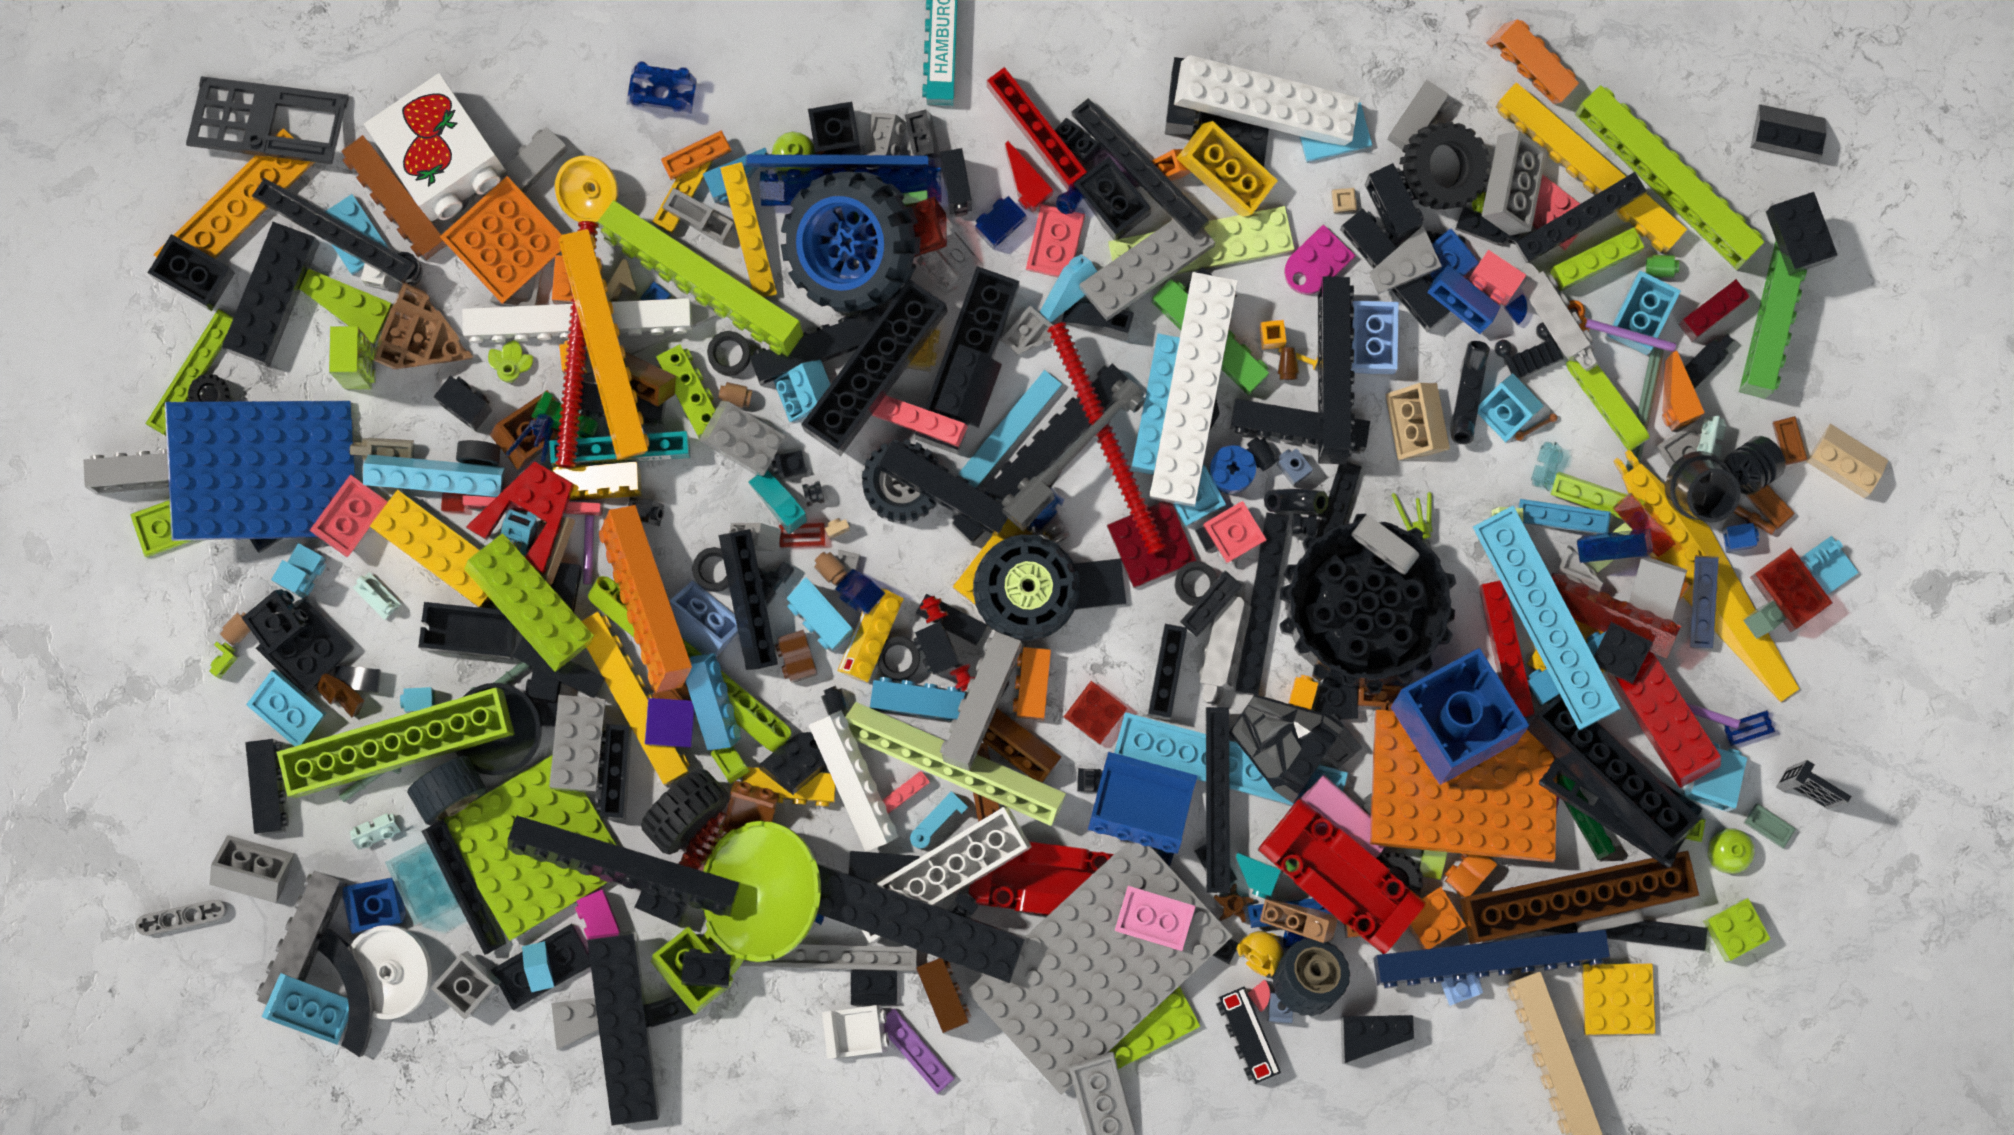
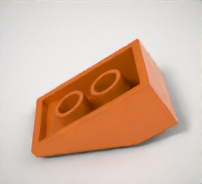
[1662,351,1705,431]

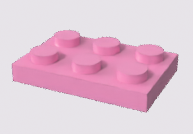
[1114,886,1195,951]

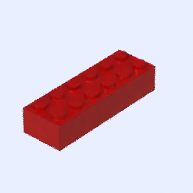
[1608,649,1721,788]

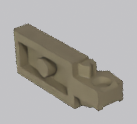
[350,438,414,460]

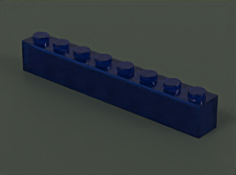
[759,166,942,206]

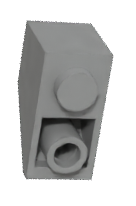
[729,523,781,551]

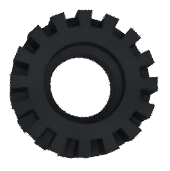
[188,374,230,402]

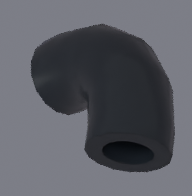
[1264,489,1328,514]

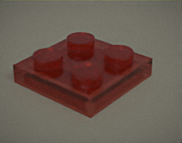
[1063,681,1128,745]

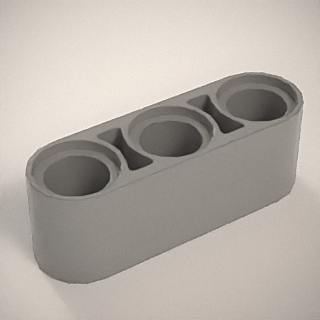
[1352,515,1420,574]

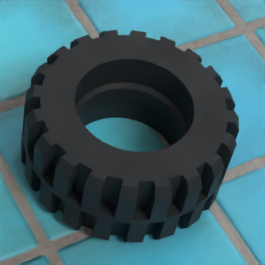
[1399,122,1491,210]
[641,769,729,855]

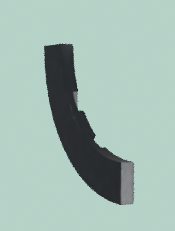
[317,929,374,1057]

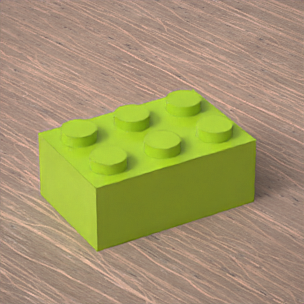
[650,926,733,1014]

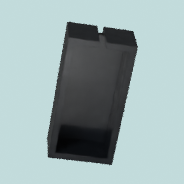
[418,602,517,660]

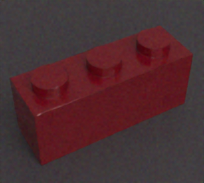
[1678,279,1750,342]

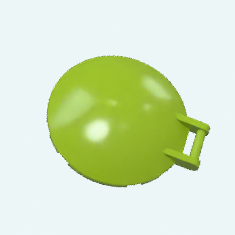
[701,821,821,976]

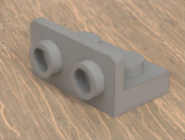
[863,112,906,155]

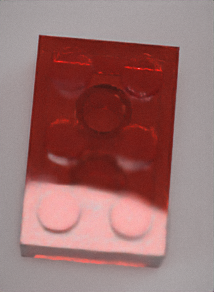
[1749,547,1833,633]

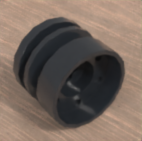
[1724,436,1786,495]

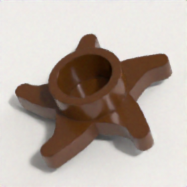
[1213,883,1254,923]

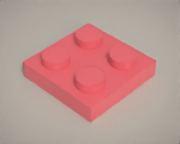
[1203,501,1266,564]

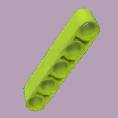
[1566,361,1650,451]

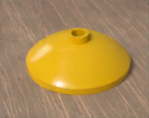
[555,155,618,222]

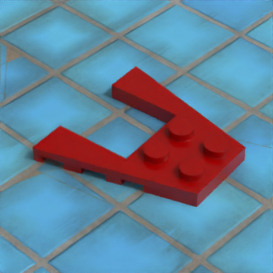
[466,461,574,574]

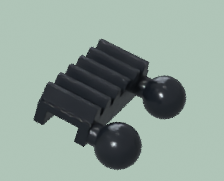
[1494,322,1564,379]

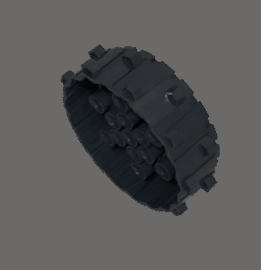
[1279,513,1457,695]

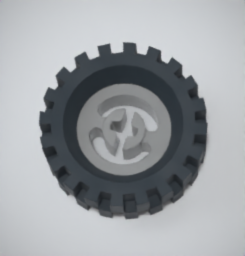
[862,439,939,524]

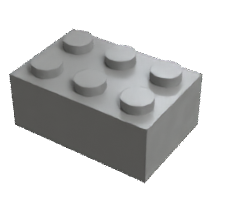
[699,401,785,476]

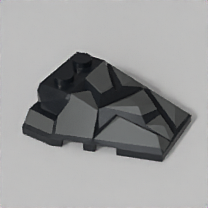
[1229,694,1344,803]

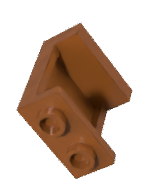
[719,781,780,839]

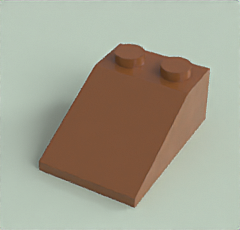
[489,390,561,470]

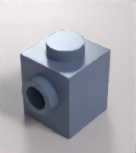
[1277,448,1313,487]

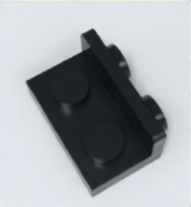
[681,949,732,988]

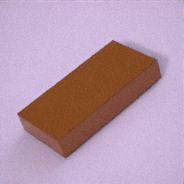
[1772,416,1808,466]
[1746,485,1795,529]

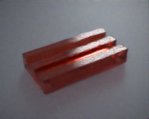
[779,523,826,548]

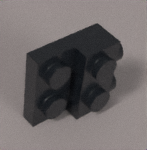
[242,589,309,655]

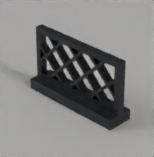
[1776,760,1852,809]

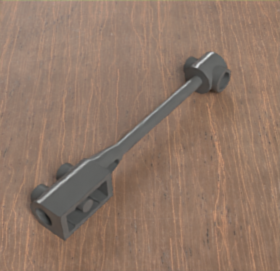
[1002,379,1146,531]

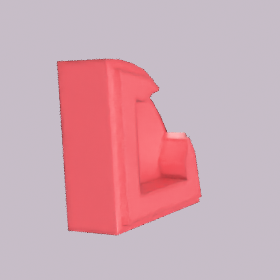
[1248,979,1270,1012]

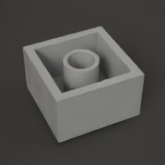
[431,951,501,1020]

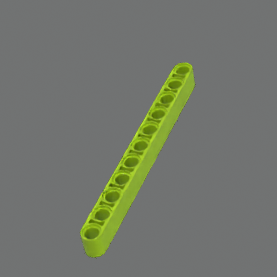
[588,576,791,752]

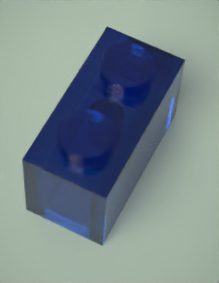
[975,196,1027,250]
[835,568,885,614]

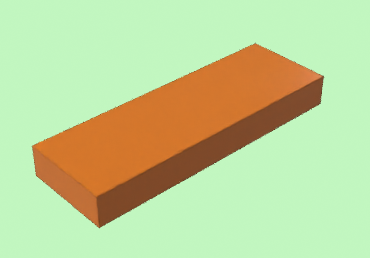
[661,130,732,180]

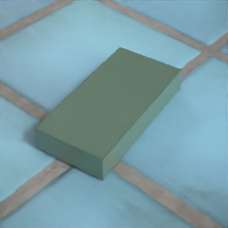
[1744,804,1796,849]

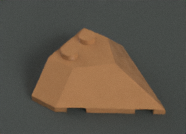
[373,283,473,370]

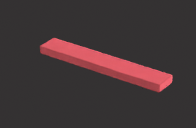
[463,496,603,516]

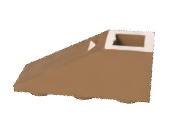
[1260,899,1338,943]

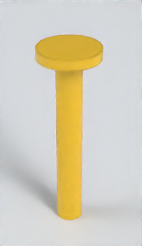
[1278,347,1318,370]

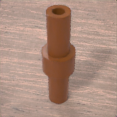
[1733,505,1776,535]

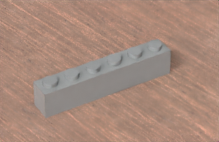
[451,127,568,225]
[940,632,1022,771]

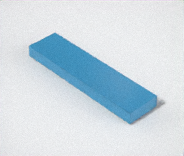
[1518,499,1611,536]

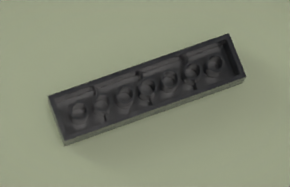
[915,266,1020,454]
[1317,276,1355,465]
[801,279,948,457]
[1527,695,1701,857]
[587,930,660,1126]

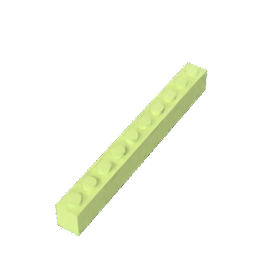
[845,702,1066,826]

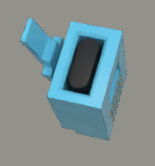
[501,510,538,555]

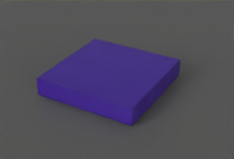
[645,698,694,748]

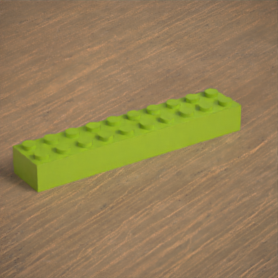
[1575,85,1764,270]
[598,200,803,357]
[277,688,514,798]

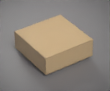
[1331,188,1357,213]

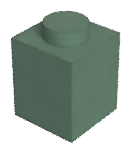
[1743,600,1786,639]

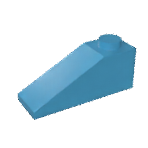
[703,147,768,203]

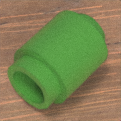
[1646,255,1679,278]

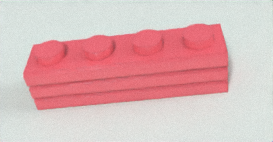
[882,771,930,814]

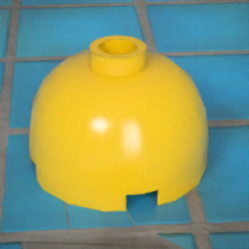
[1237,931,1284,977]

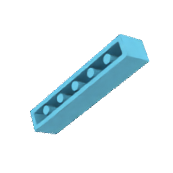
[1131,334,1180,475]
[363,454,505,497]

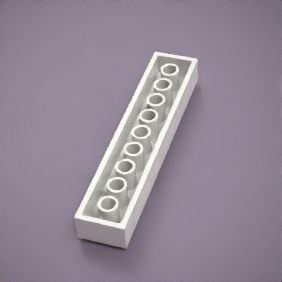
[1150,272,1238,507]

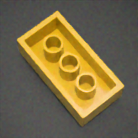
[1176,121,1278,217]

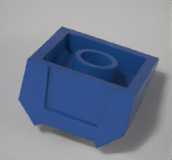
[342,877,406,934]

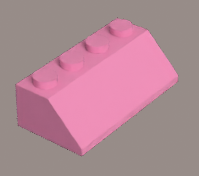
[1293,775,1385,858]

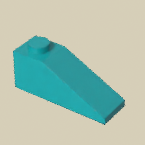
[748,470,807,534]

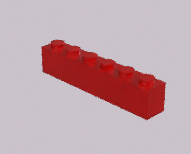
[987,67,1087,192]
[1479,580,1535,718]

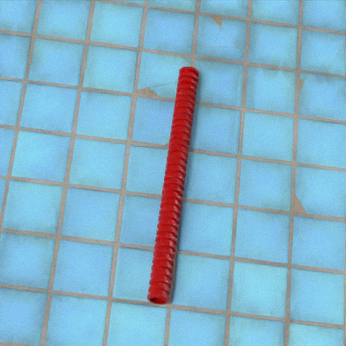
[555,221,599,468]
[1047,322,1167,555]

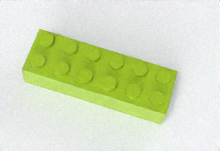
[464,533,594,672]

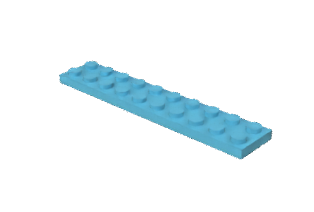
[1473,505,1621,730]
[1114,712,1348,806]

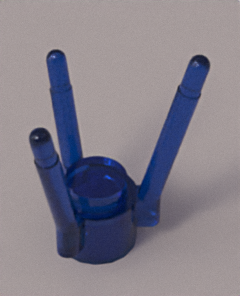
[506,414,554,463]

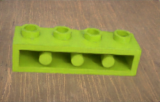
[656,344,717,439]

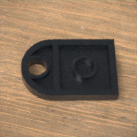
[759,732,827,795]

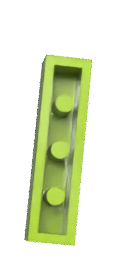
[1550,227,1644,292]

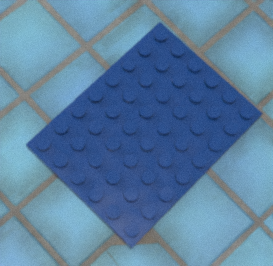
[165,401,355,541]

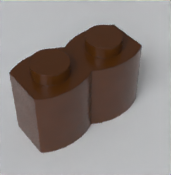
[775,630,818,683]

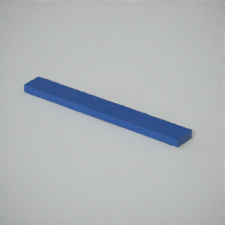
[745,154,928,168]

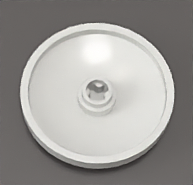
[350,925,432,1019]

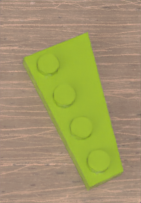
[299,269,393,345]

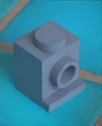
[1268,991,1293,1023]

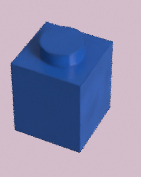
[1722,523,1759,552]

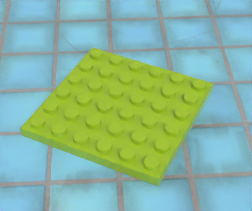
[444,755,616,941]

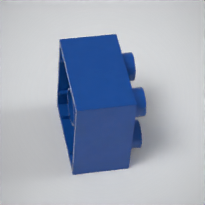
[1391,648,1529,785]

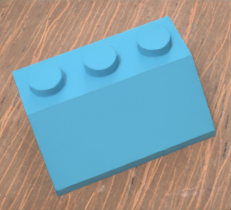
[787,577,853,652]

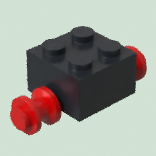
[913,595,975,692]

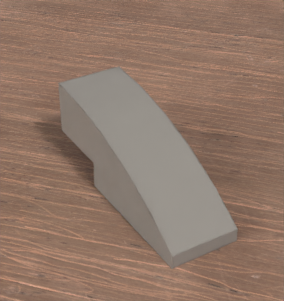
[662,188,734,245]

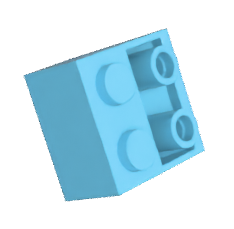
[774,360,830,422]

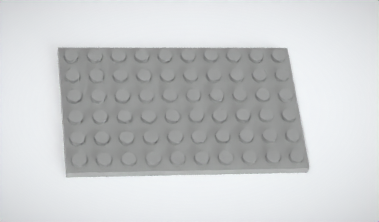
[967,841,1233,1095]

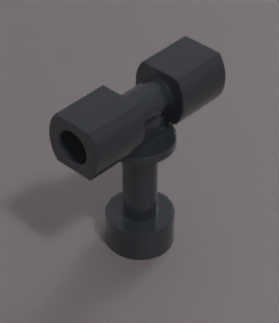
[758,561,794,607]

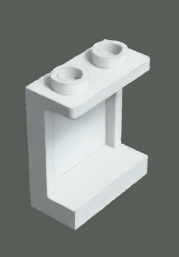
[822,1005,889,1059]

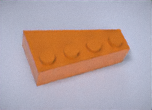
[1486,19,1579,104]

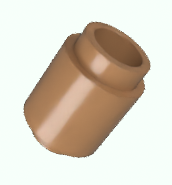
[718,382,753,409]
[814,552,848,586]
[220,612,251,646]

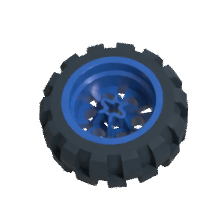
[780,171,920,312]

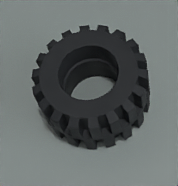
[1376,852,1423,896]

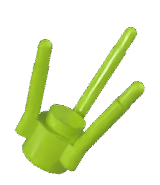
[1391,492,1433,539]

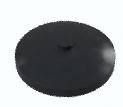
[456,683,542,775]

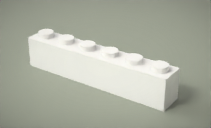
[809,710,898,852]

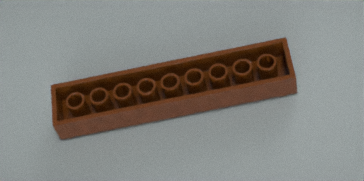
[1460,850,1700,944]

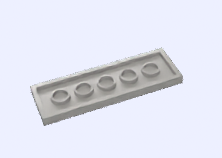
[1079,219,1215,321]

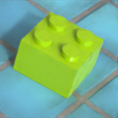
[1703,898,1771,962]

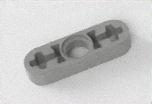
[1576,910,1644,932]

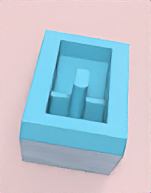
[522,941,555,992]

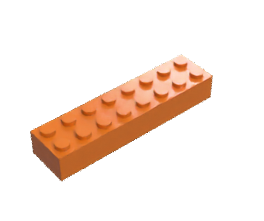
[599,505,692,693]

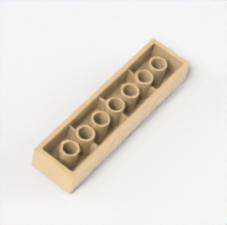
[1507,972,1603,1135]

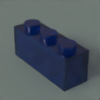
[1577,528,1653,563]

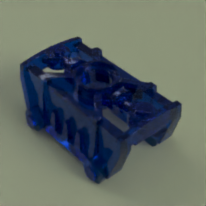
[626,61,697,114]

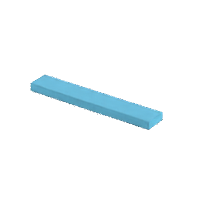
[958,370,1062,489]

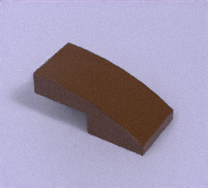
[316,673,365,718]

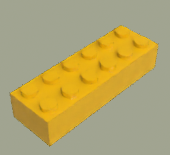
[370,490,491,608]

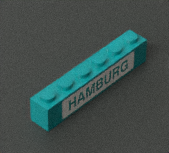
[922,0,958,106]
[550,431,690,467]

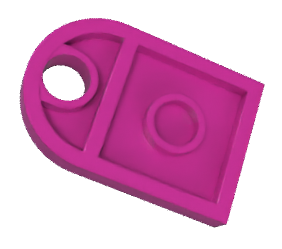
[1284,224,1355,295]

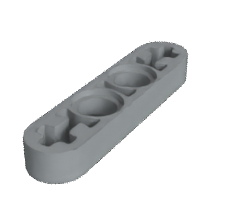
[135,900,227,936]

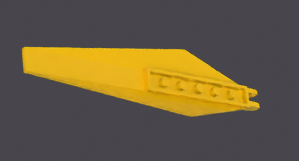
[1613,450,1799,702]

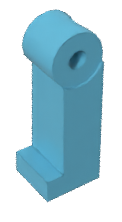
[910,791,968,849]

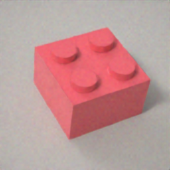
[1468,250,1526,306]

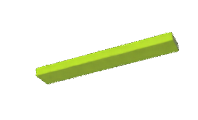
[145,309,234,436]

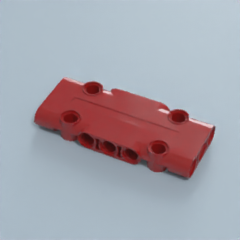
[1258,798,1426,954]
[969,842,1114,915]

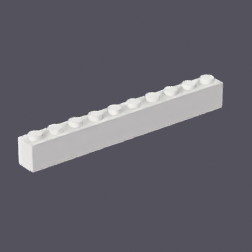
[462,299,693,343]

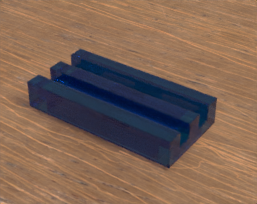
[1723,710,1775,747]

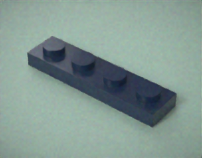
[1690,555,1719,649]

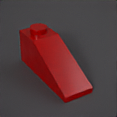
[1005,141,1053,213]

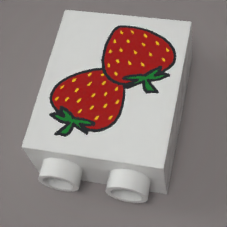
[364,73,506,222]

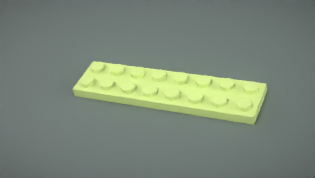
[1108,206,1294,275]

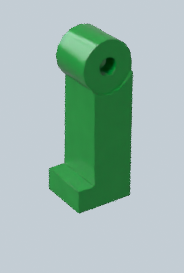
[531,391,599,439]

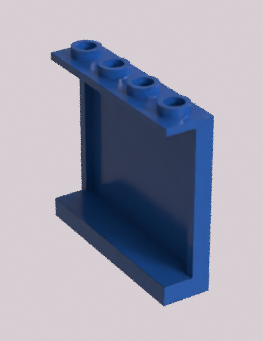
[1088,752,1198,854]

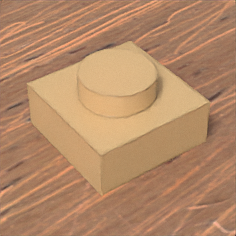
[825,518,850,540]

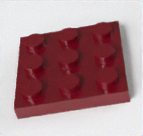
[1107,501,1196,589]

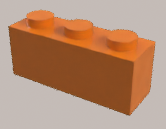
[1013,647,1051,720]

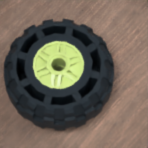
[973,535,1080,641]

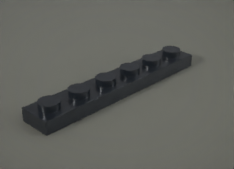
[421,819,506,955]

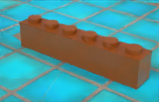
[341,135,446,261]

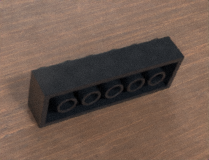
[222,222,320,367]

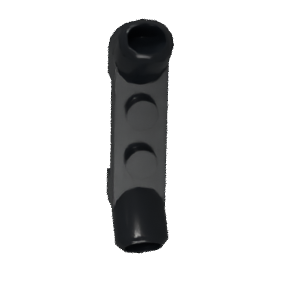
[1450,341,1490,445]

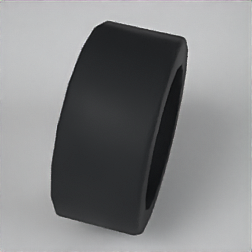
[707,331,751,376]
[456,440,501,466]
[692,547,729,592]
[1174,561,1218,606]
[877,636,921,681]

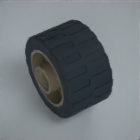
[407,756,487,825]
[1272,938,1351,1016]

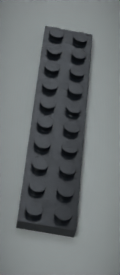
[817,863,1026,983]

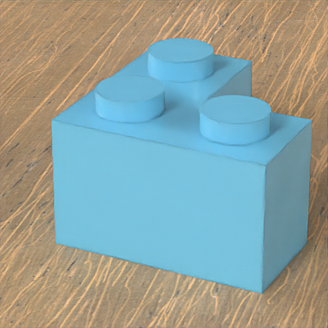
[271,543,326,599]

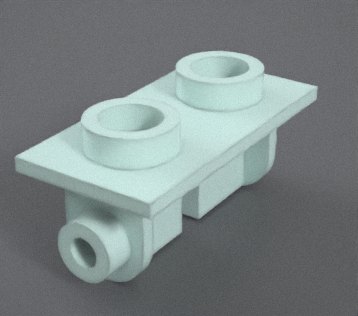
[1697,416,1727,458]
[353,572,401,620]
[350,813,401,850]

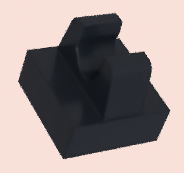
[1077,768,1101,793]

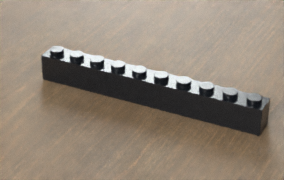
[952,363,1128,545]
[507,815,740,917]

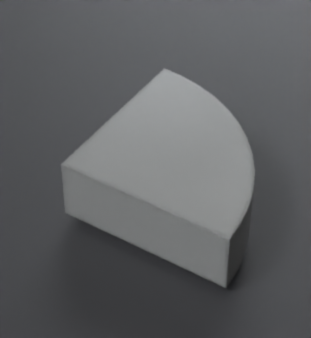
[838,549,861,578]

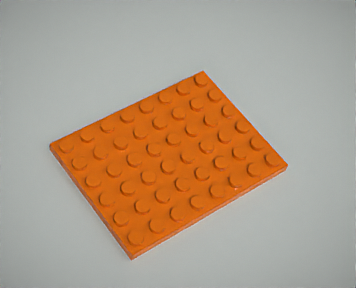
[1370,709,1557,862]

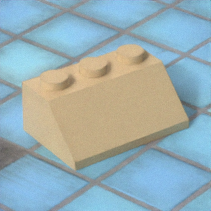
[1385,383,1450,460]
[1806,423,1888,498]

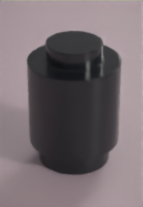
[1246,437,1278,472]
[821,686,850,717]

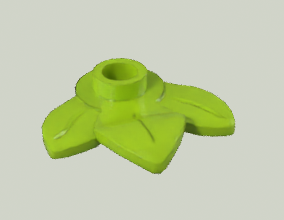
[488,340,533,383]

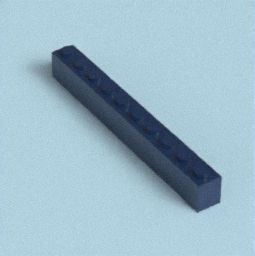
[1373,929,1610,989]

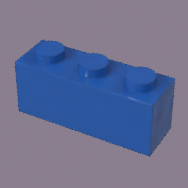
[1427,265,1501,334]

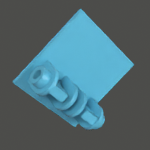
[1795,536,1859,599]

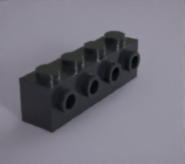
[597,724,632,820]

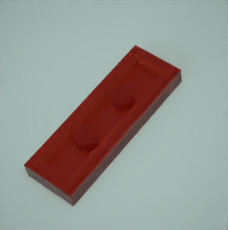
[1613,493,1676,558]

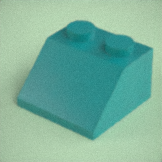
[1236,853,1282,899]

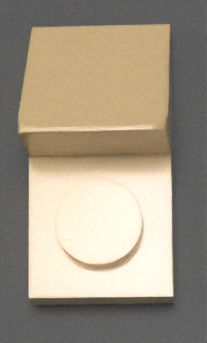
[606,259,637,302]

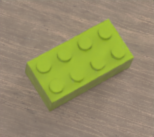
[329,326,376,389]

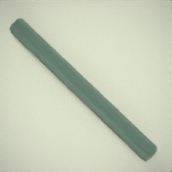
[1626,347,1664,472]

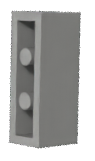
[1387,80,1449,150]

